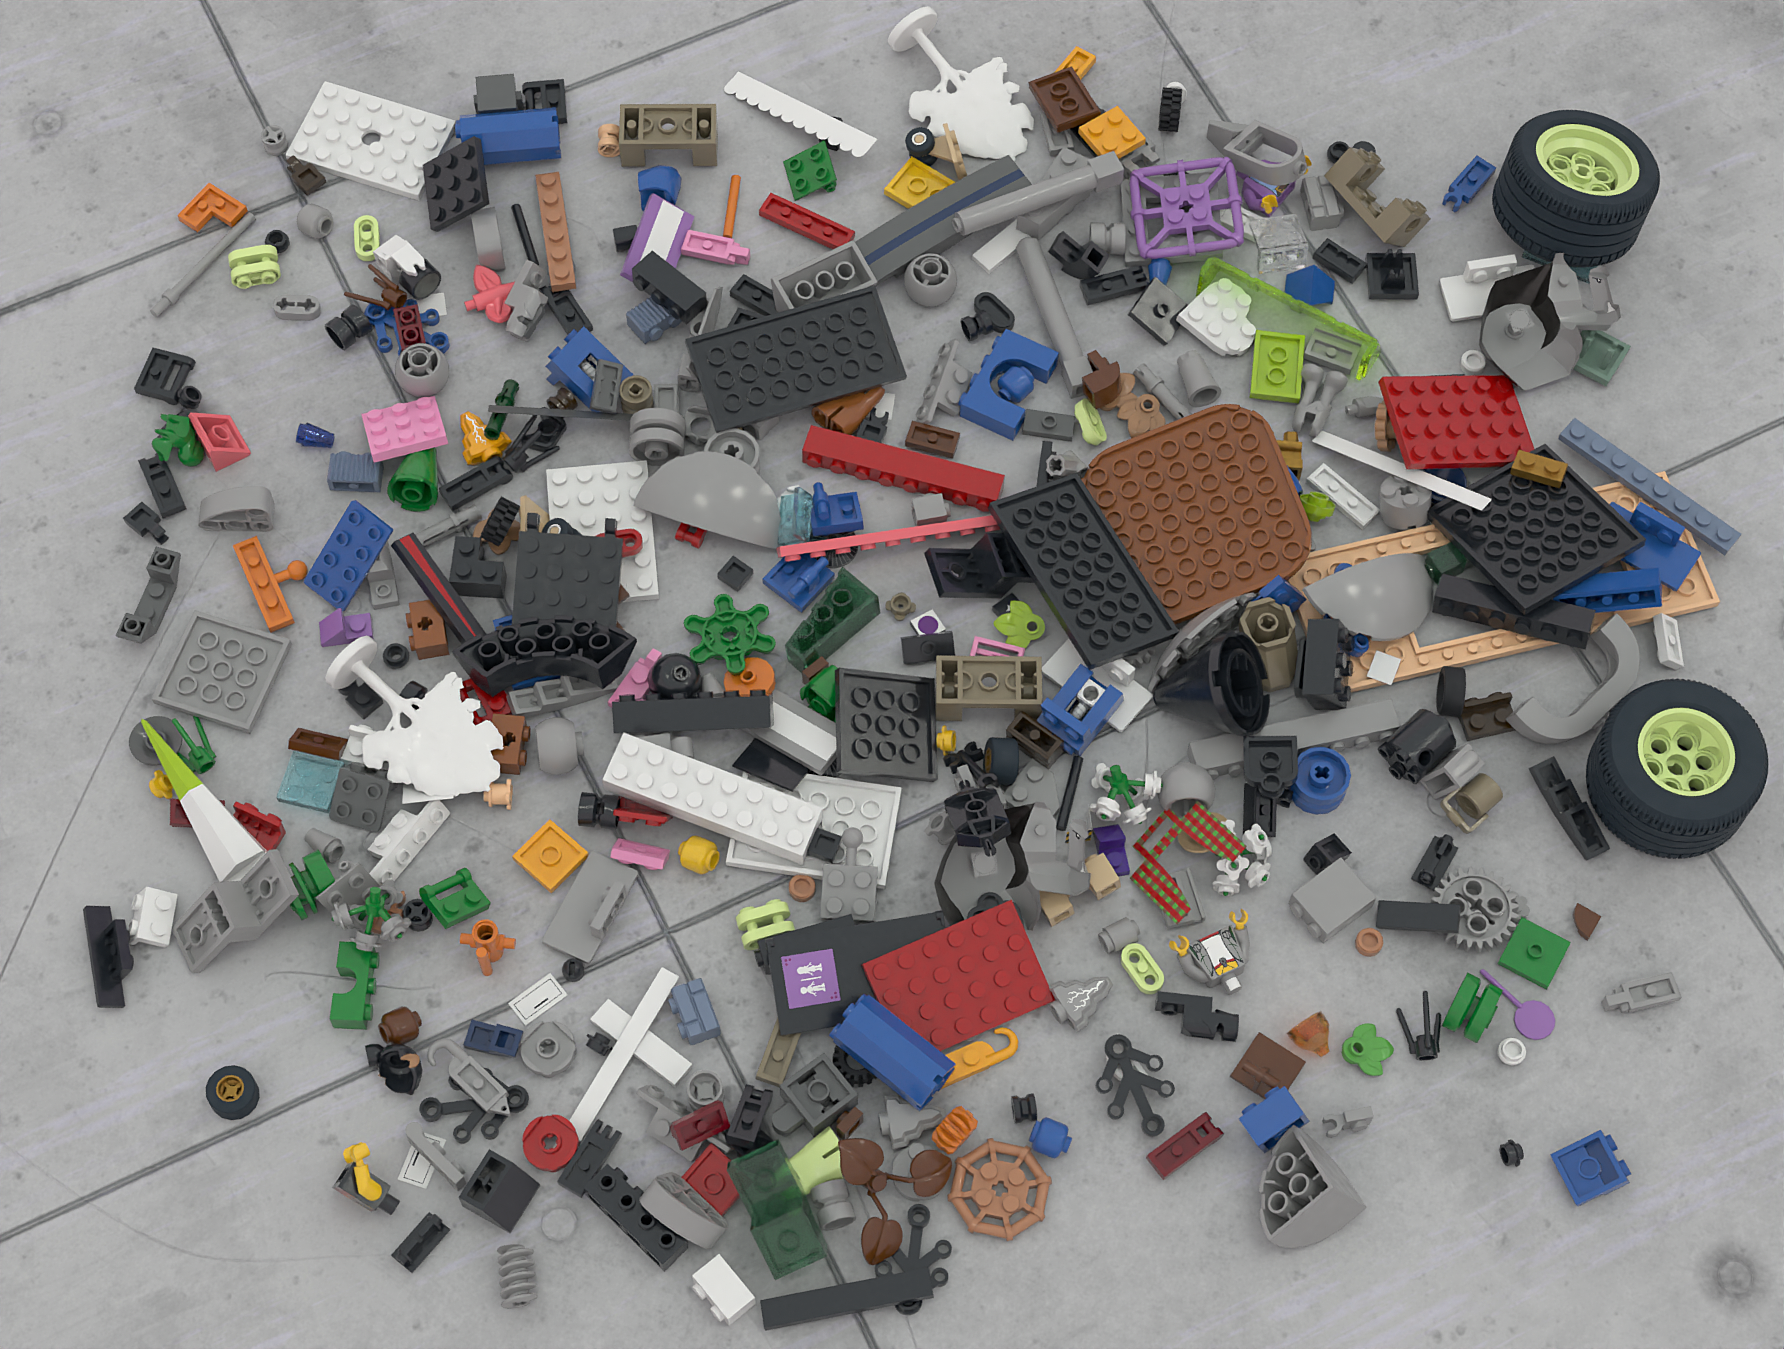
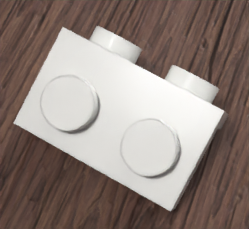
[127,886,178,948]

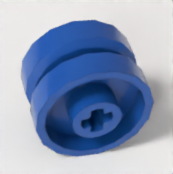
[1288,747,1351,815]

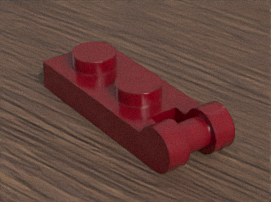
[1146,1112,1224,1180]

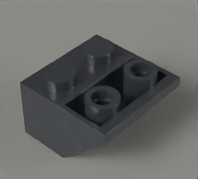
[459,1149,541,1233]

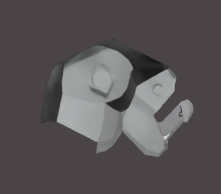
[1479,253,1621,391]
[934,802,1091,931]

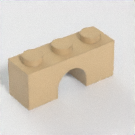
[1039,853,1121,927]

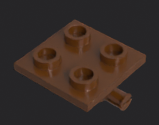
[1230,1032,1306,1099]

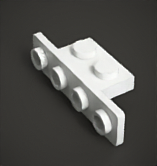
[367,800,450,886]

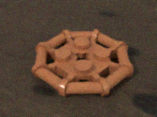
[947,1138,1052,1241]

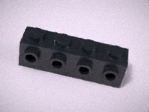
[583,1163,689,1272]

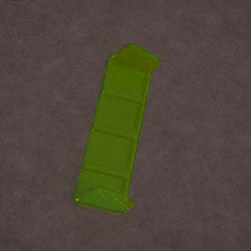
[1196,257,1381,380]

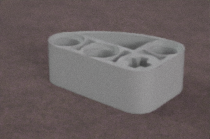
[471,207,505,270]
[198,486,275,532]
[639,1172,728,1249]

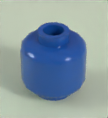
[997,366,1034,403]
[1029,1117,1072,1158]

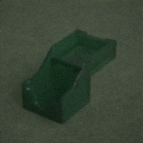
[727,1139,828,1280]

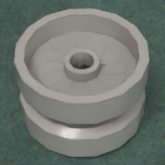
[629,408,685,466]
[704,428,760,475]

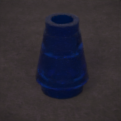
[296,422,335,448]

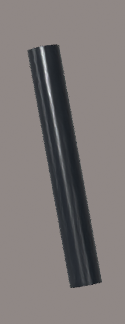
[511,204,539,265]
[1056,756,1084,831]

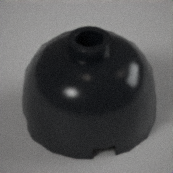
[648,653,702,698]

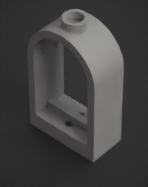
[1223,120,1307,186]

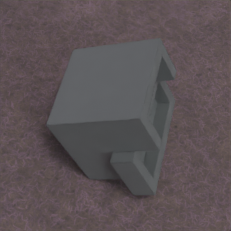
[473,73,524,114]

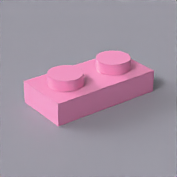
[610,838,670,870]

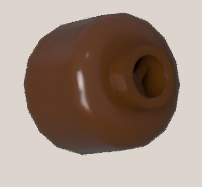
[378,1006,422,1045]

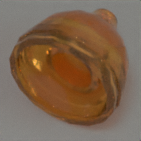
[1287,1011,1330,1057]

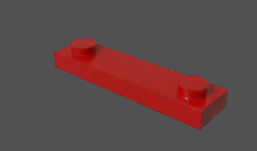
[759,193,855,249]

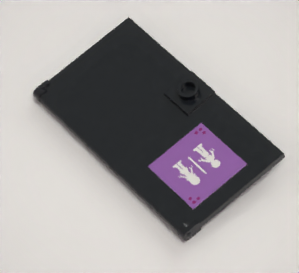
[765,910,945,1036]

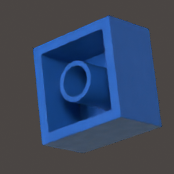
[1238,1086,1310,1153]

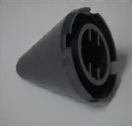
[1153,630,1270,736]

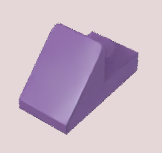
[319,608,374,647]

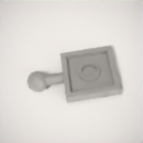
[820,827,878,921]

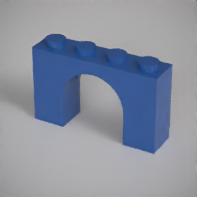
[958,329,1059,441]

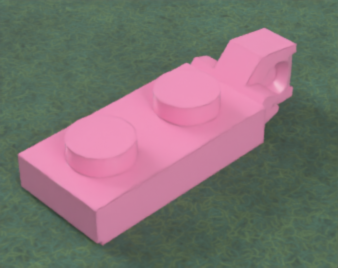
[681,230,751,265]
[608,648,662,707]

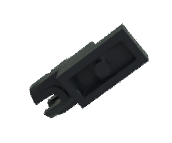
[1155,991,1239,1042]

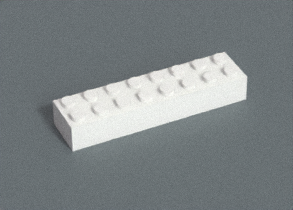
[603,733,823,865]

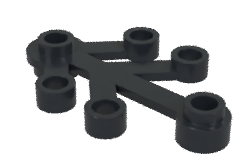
[1095,1034,1175,1137]
[419,1068,529,1144]
[875,1204,952,1315]

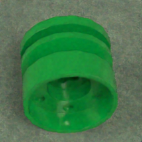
[289,849,335,920]

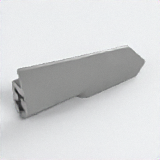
[677,286,723,392]

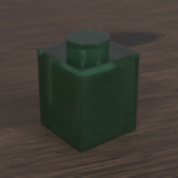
[1424,542,1467,585]

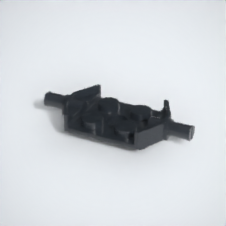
[944,780,1011,857]

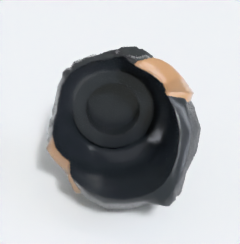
[378,1044,423,1095]

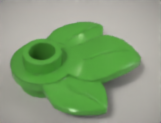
[1341,1023,1394,1076]

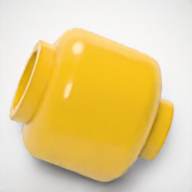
[678,835,720,874]

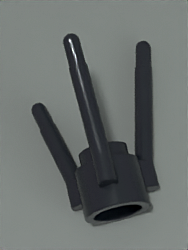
[502,415,560,473]
[1396,991,1441,1061]

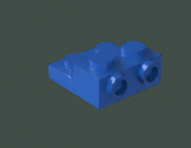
[1550,1130,1631,1206]

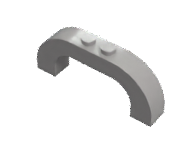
[1506,613,1640,744]

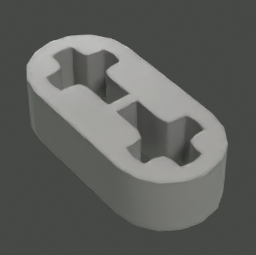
[273,295,321,321]

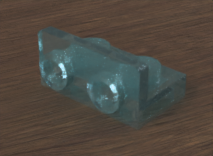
[778,487,813,546]

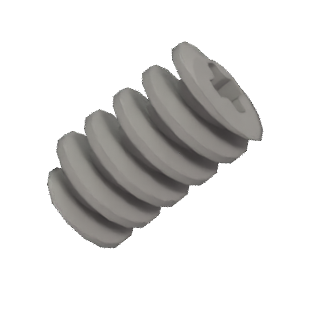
[497,1244,538,1309]

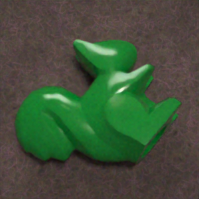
[152,414,205,467]

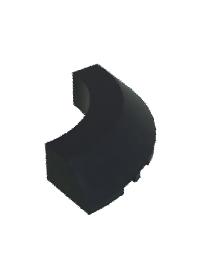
[452,615,637,697]

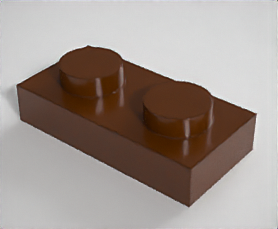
[905,421,960,459]
[288,728,348,761]

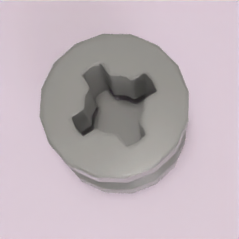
[261,125,288,156]

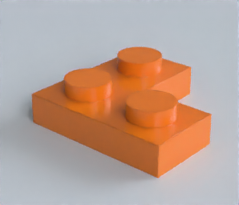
[177,183,248,232]

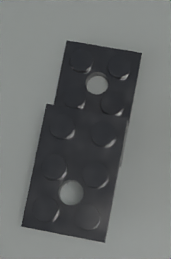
[924,533,1034,599]

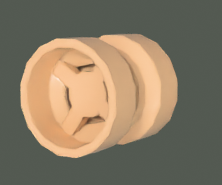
[598,124,620,157]

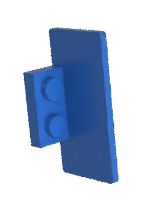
[304,500,393,611]
[1610,502,1701,591]

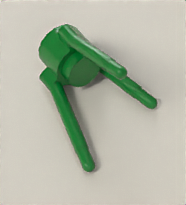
[172,716,217,774]

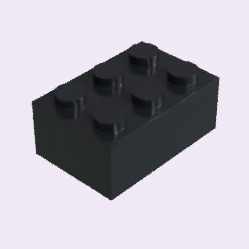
[1302,619,1355,710]

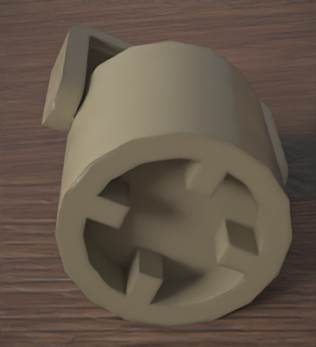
[1440,773,1503,834]

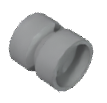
[1089,222,1125,255]
[687,1070,725,1111]
[810,1179,856,1231]

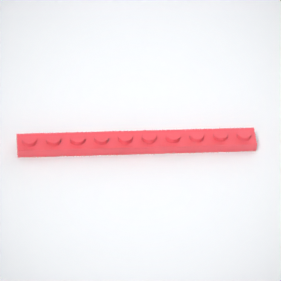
[777,515,1000,562]

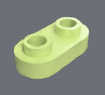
[354,215,380,261]
[1074,398,1107,446]
[1121,943,1164,994]

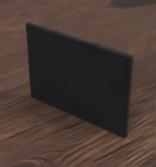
[732,738,810,792]

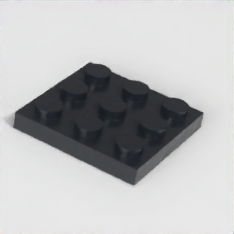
[423,136,489,232]

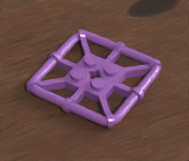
[1129,157,1244,259]

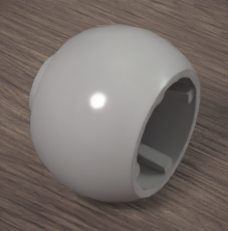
[904,253,957,307]
[395,343,449,398]
[535,717,584,775]
[1157,762,1216,818]

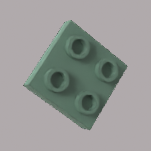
[1573,330,1631,387]

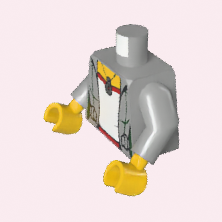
[1169,909,1250,995]

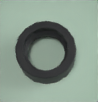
[1436,666,1466,717]

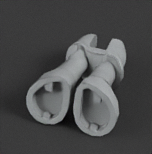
[1292,364,1348,437]

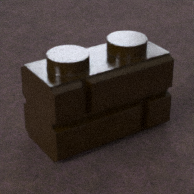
[1006,711,1064,769]

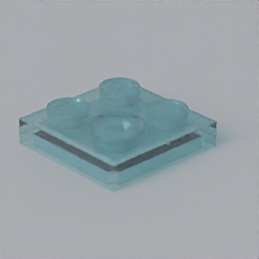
[276,750,345,813]

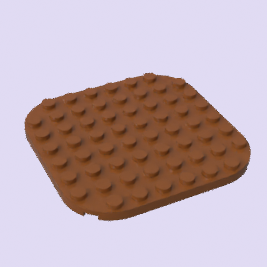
[1081,404,1312,624]

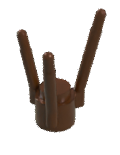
[344,264,408,310]

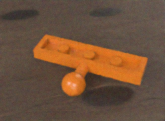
[233,536,308,633]

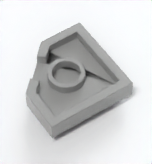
[1003,759,1060,817]

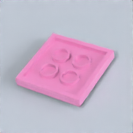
[361,396,448,463]

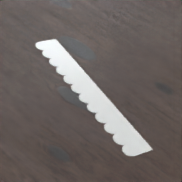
[724,71,877,157]

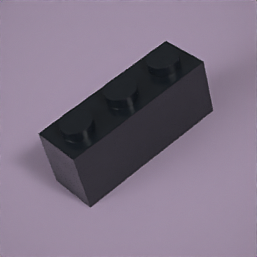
[632,250,707,325]

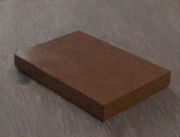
[1028,66,1101,133]

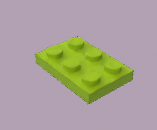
[1249,330,1305,404]

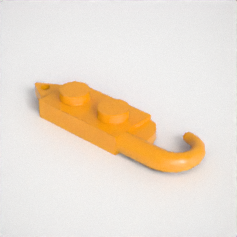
[941,1027,1019,1089]

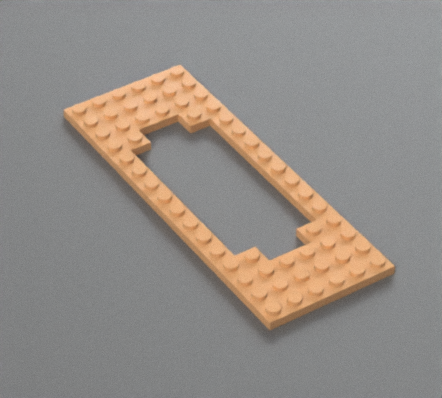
[1287,471,1720,693]

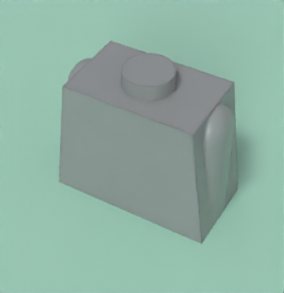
[1420,743,1485,799]

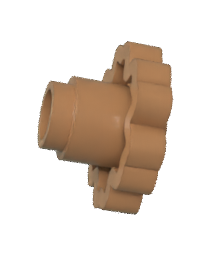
[1375,400,1397,452]

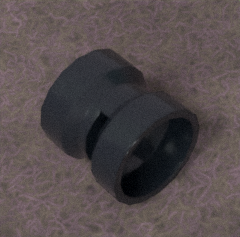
[960,310,993,341]

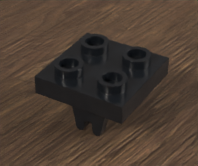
[1365,249,1419,300]

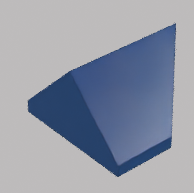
[1284,265,1335,306]

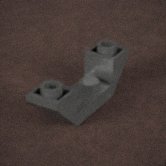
[116,546,181,644]

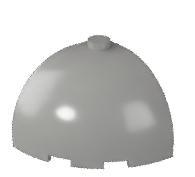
[1259,1125,1367,1248]

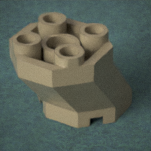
[1238,597,1298,693]

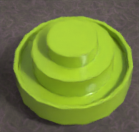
[1300,491,1336,522]

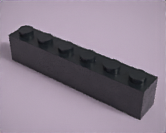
[1432,573,1596,650]
[612,689,774,733]

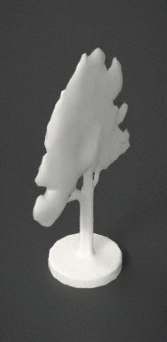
[888,6,1034,161]
[325,636,504,796]

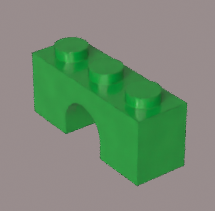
[330,941,380,1030]

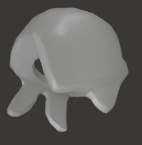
[684,405,716,445]

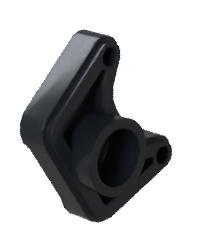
[521,407,567,452]

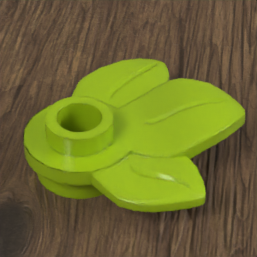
[993,601,1045,649]

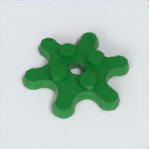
[684,594,776,675]

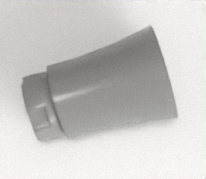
[1177,350,1222,407]

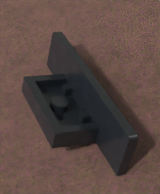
[83,905,134,1008]

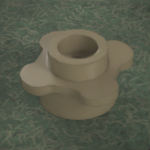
[885,592,916,621]

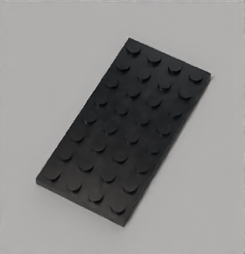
[685,285,907,433]
[988,473,1179,670]

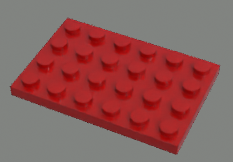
[1378,375,1534,469]
[862,900,1055,1051]

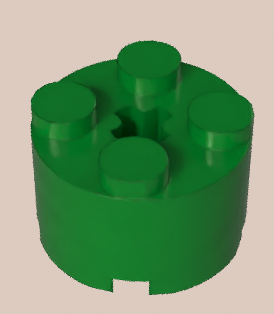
[800,665,838,723]

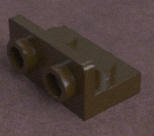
[1458,692,1516,741]

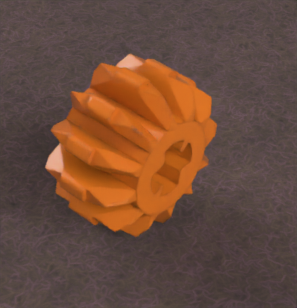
[932,1106,978,1155]

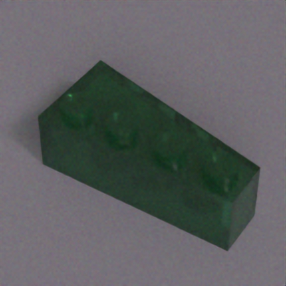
[785,567,881,673]

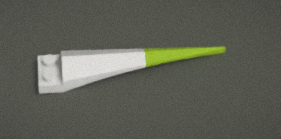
[141,719,268,882]

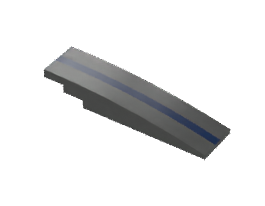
[855,155,1032,287]

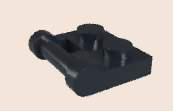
[522,79,568,124]
[134,347,196,405]

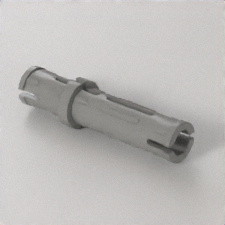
[1133,363,1192,420]
[415,504,482,547]

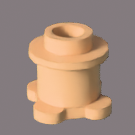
[484,779,513,810]

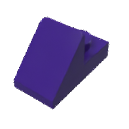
[1092,824,1130,877]

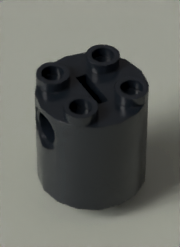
[1378,709,1456,784]

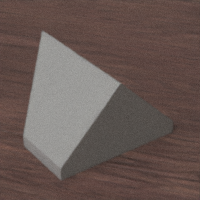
[1206,120,1248,157]

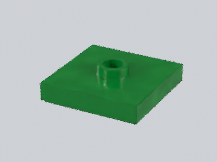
[1497,917,1571,990]

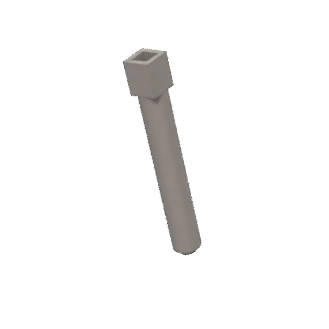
[952,151,1124,236]
[1016,237,1093,399]

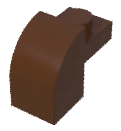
[1082,350,1122,410]

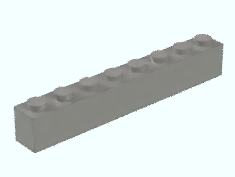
[1187,699,1401,780]

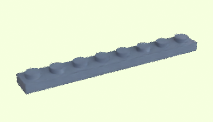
[1558,418,1741,556]

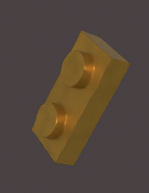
[1510,450,1568,488]

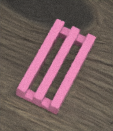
[970,636,1025,656]

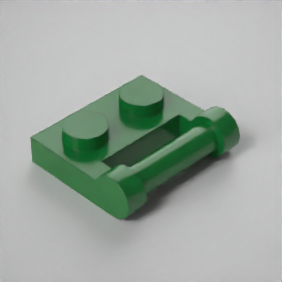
[419,868,491,930]

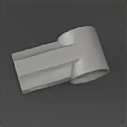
[1046,450,1088,479]

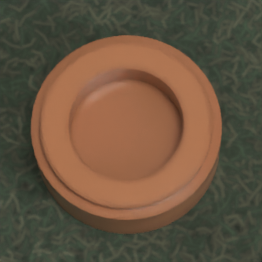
[789,875,816,902]
[1355,928,1383,957]

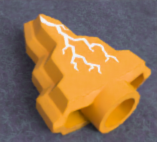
[460,411,512,466]

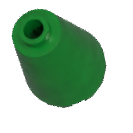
[387,447,438,512]

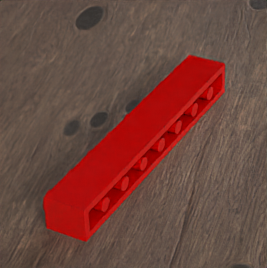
[802,425,1005,512]

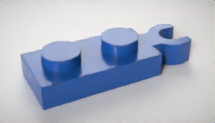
[1442,155,1496,212]

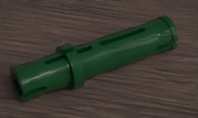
[484,379,520,440]

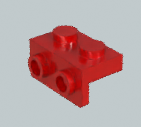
[233,802,286,851]

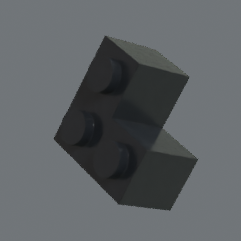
[449,536,507,599]

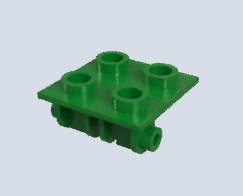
[783,141,837,201]

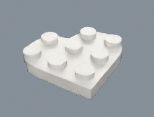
[1176,278,1256,356]

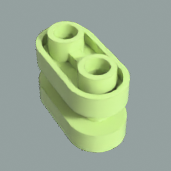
[228,245,281,289]
[735,899,795,950]

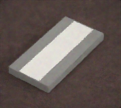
[742,689,837,776]

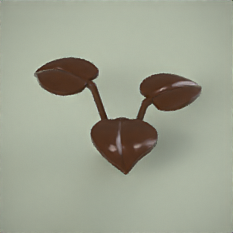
[838,1138,952,1265]

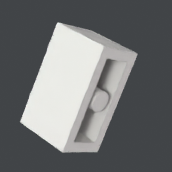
[692,1254,756,1326]

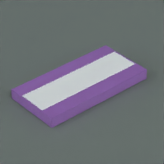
[620,193,695,282]

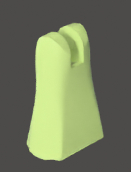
[770,1126,844,1203]

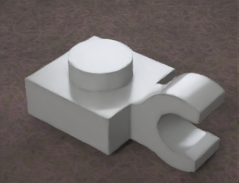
[1322,1106,1374,1138]

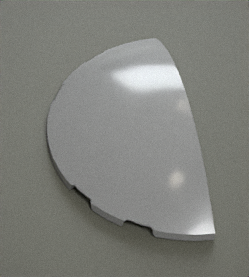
[633,451,783,550]
[1302,553,1433,641]
[1147,593,1259,694]

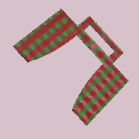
[1130,801,1247,925]

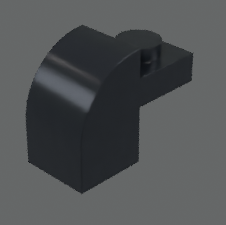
[1048,231,1109,279]

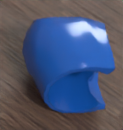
[638,165,682,211]

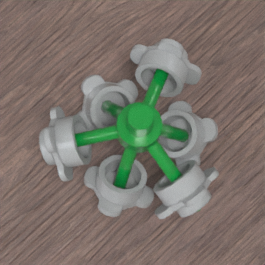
[331,879,411,952]

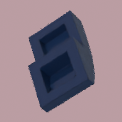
[463,1019,524,1058]

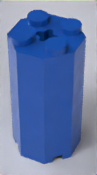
[455,107,561,165]
[829,994,956,1111]

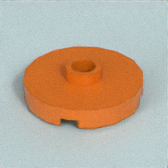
[723,657,776,695]

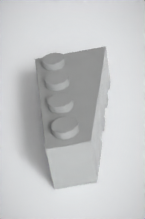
[1016,147,1094,241]

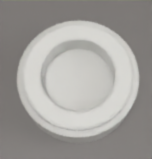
[1460,350,1486,376]

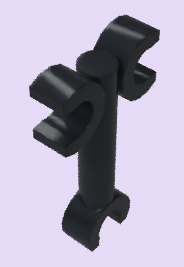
[943,741,999,788]

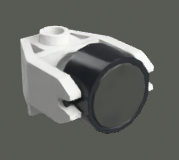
[373,235,441,300]

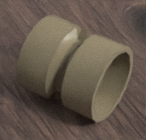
[619,375,654,414]

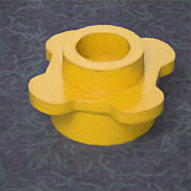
[937,725,956,756]
[149,770,173,799]

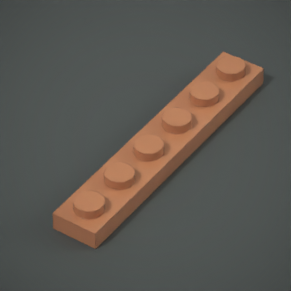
[535,172,576,292]

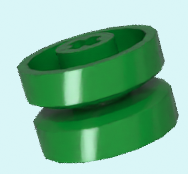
[1441,972,1503,1043]

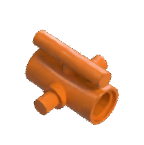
[460,919,516,976]

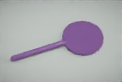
[1480,969,1555,1040]

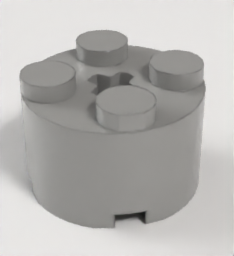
[1380,475,1432,530]

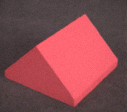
[188,412,251,471]

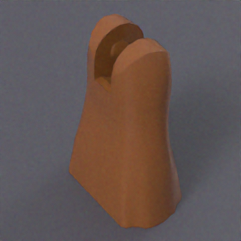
[811,386,885,435]

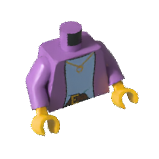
[1236,155,1312,218]

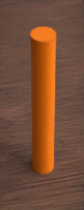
[723,175,741,239]

